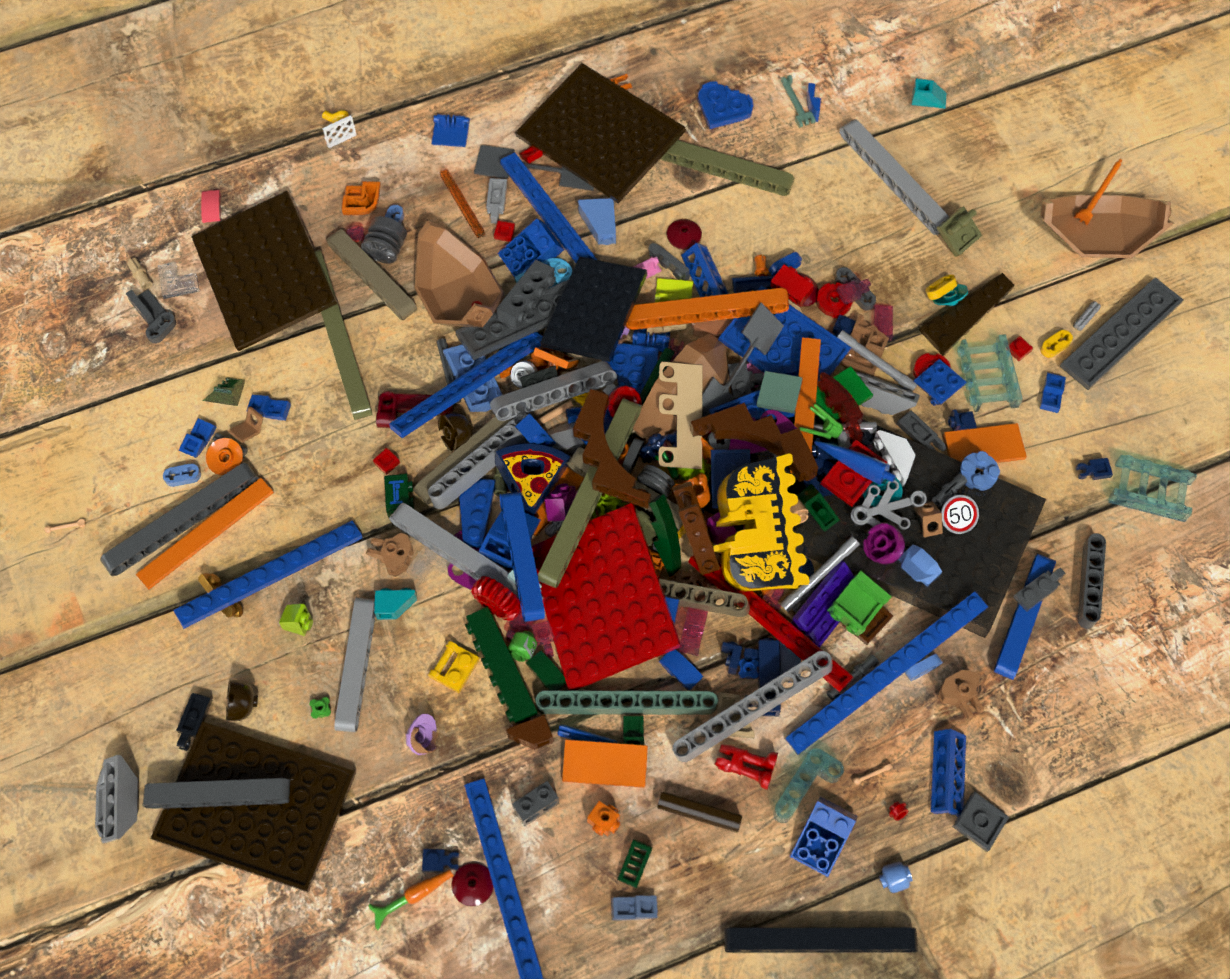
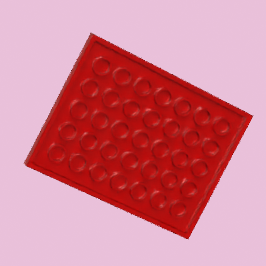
[532,503,682,691]

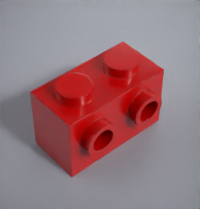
[771,265,814,307]

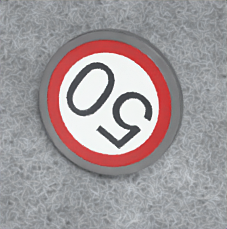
[941,495,979,534]

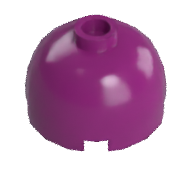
[864,523,905,565]

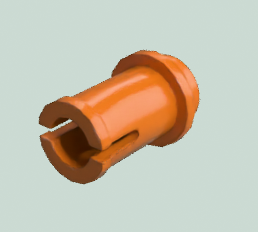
[754,255,769,277]

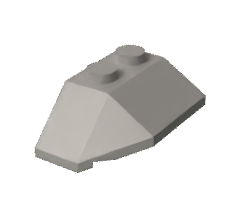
[856,372,920,415]
[95,755,138,843]

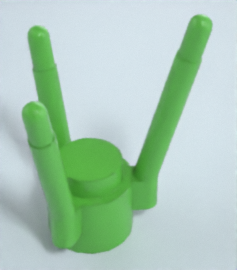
[799,404,843,440]

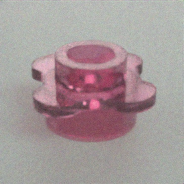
[347,225,365,242]

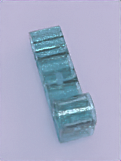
[773,749,844,823]

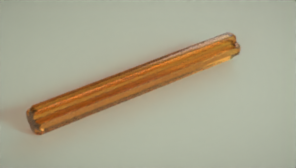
[440,169,485,238]

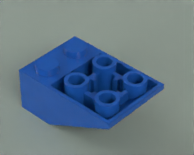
[498,218,564,277]
[479,511,541,570]
[790,796,858,877]

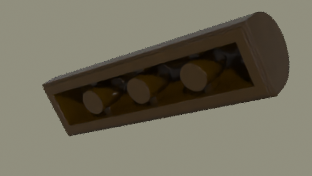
[657,792,742,833]

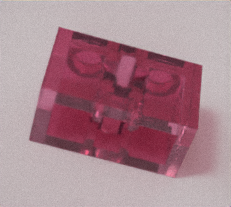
[679,607,708,656]

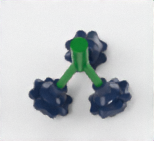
[640,431,679,480]

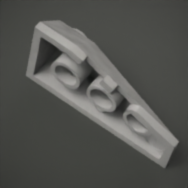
[523,422,586,455]

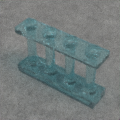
[957,334,1023,412]
[1108,455,1197,522]

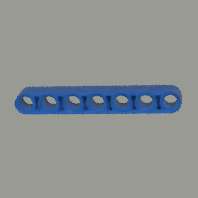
[500,492,545,622]
[993,553,1056,680]

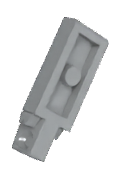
[486,178,508,224]

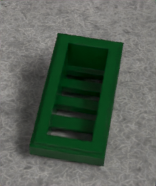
[617,839,653,888]

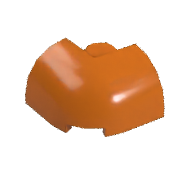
[342,181,381,216]

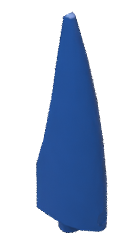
[814,441,896,485]

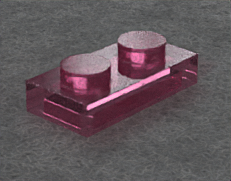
[873,305,893,341]

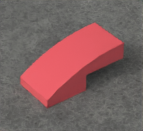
[201,190,221,223]

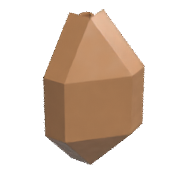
[1040,194,1174,258]
[414,221,504,328]
[633,333,731,444]

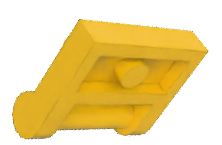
[428,641,480,693]

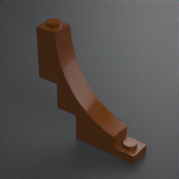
[573,389,651,509]
[690,403,818,482]

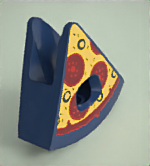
[494,444,570,516]

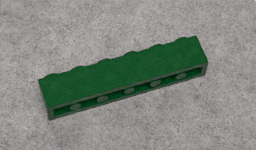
[464,607,538,723]

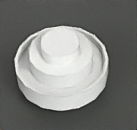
[511,361,537,388]

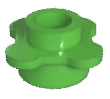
[309,697,331,719]

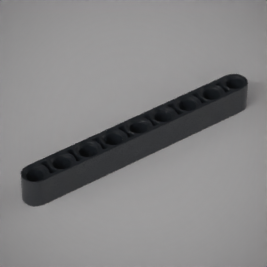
[724,927,918,953]

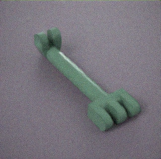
[780,75,816,128]

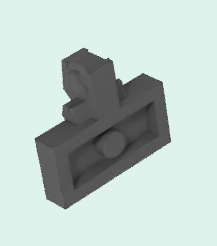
[728,363,763,399]

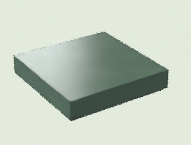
[757,371,803,414]

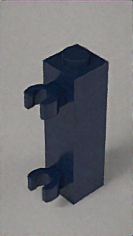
[744,638,781,717]

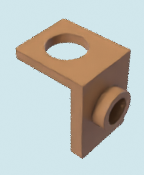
[229,407,264,443]
[914,502,943,537]

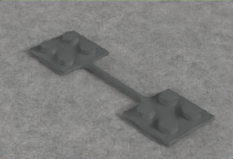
[474,145,594,191]
[702,303,784,417]

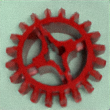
[471,576,521,621]

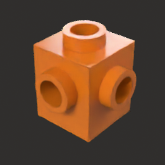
[587,801,621,837]

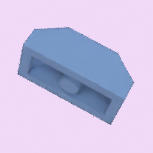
[898,544,942,587]

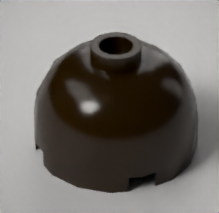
[438,412,473,451]
[226,680,258,721]

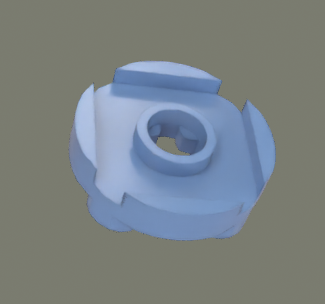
[959,451,1000,491]

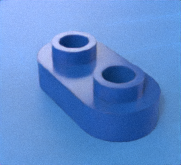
[769,252,802,276]

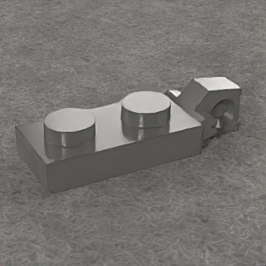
[1013,567,1066,612]

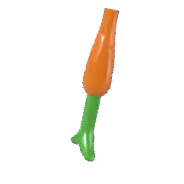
[368,869,454,930]

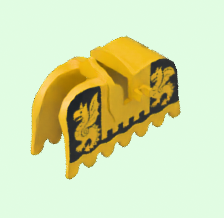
[713,453,810,591]

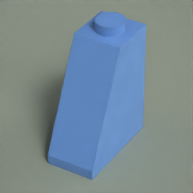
[578,198,616,245]

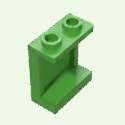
[827,571,892,636]

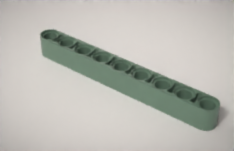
[536,691,718,715]

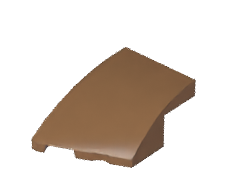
[839,314,889,376]

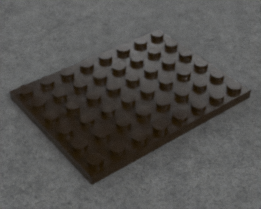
[515,63,686,204]
[191,191,338,351]
[150,721,356,893]

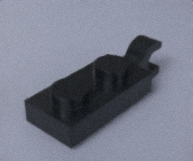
[176,693,213,751]

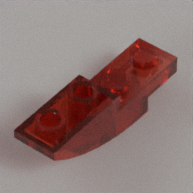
[818,372,863,442]

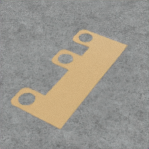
[659,362,702,469]

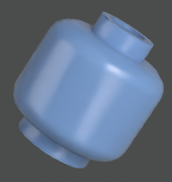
[879,861,913,893]

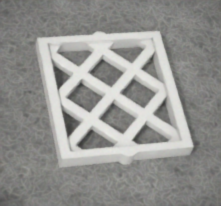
[323,115,356,148]

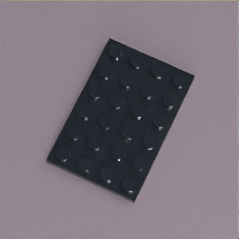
[540,257,648,362]

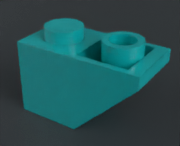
[911,78,947,109]
[374,588,417,620]

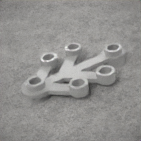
[851,480,927,530]

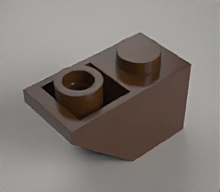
[506,715,554,750]

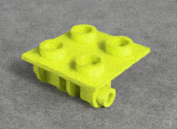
[655,278,693,302]

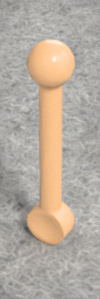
[44,519,86,533]
[853,764,893,785]

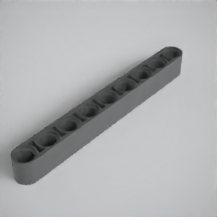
[100,463,258,576]

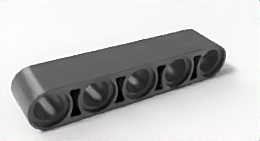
[1078,533,1106,629]

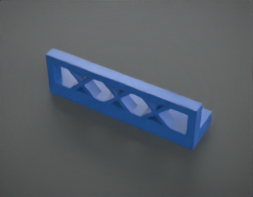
[681,243,729,297]
[931,729,966,817]

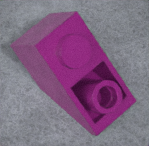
[545,483,575,521]

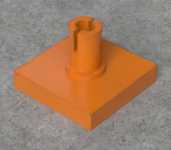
[533,347,579,370]

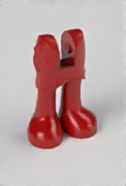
[714,744,778,790]

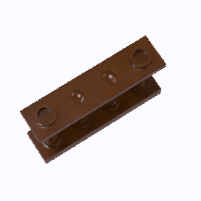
[672,481,720,575]

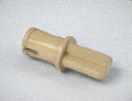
[127,258,153,290]

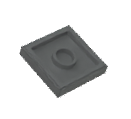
[952,792,1009,852]

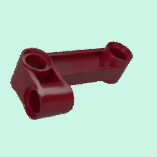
[376,391,454,428]

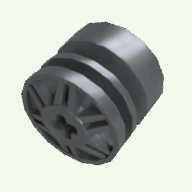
[361,216,407,264]

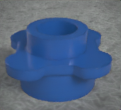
[738,659,758,679]

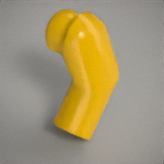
[322,110,349,123]

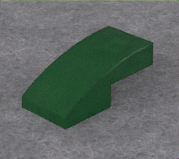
[525,650,566,691]
[623,716,644,745]

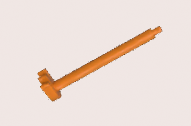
[1074,159,1123,225]

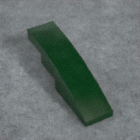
[649,494,681,577]

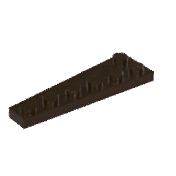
[919,273,1015,356]

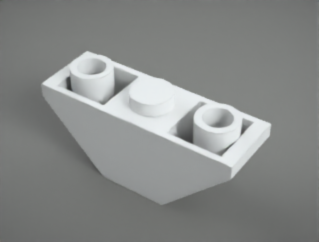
[873,430,915,487]

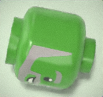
[508,631,537,662]

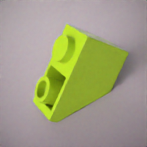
[279,604,313,636]

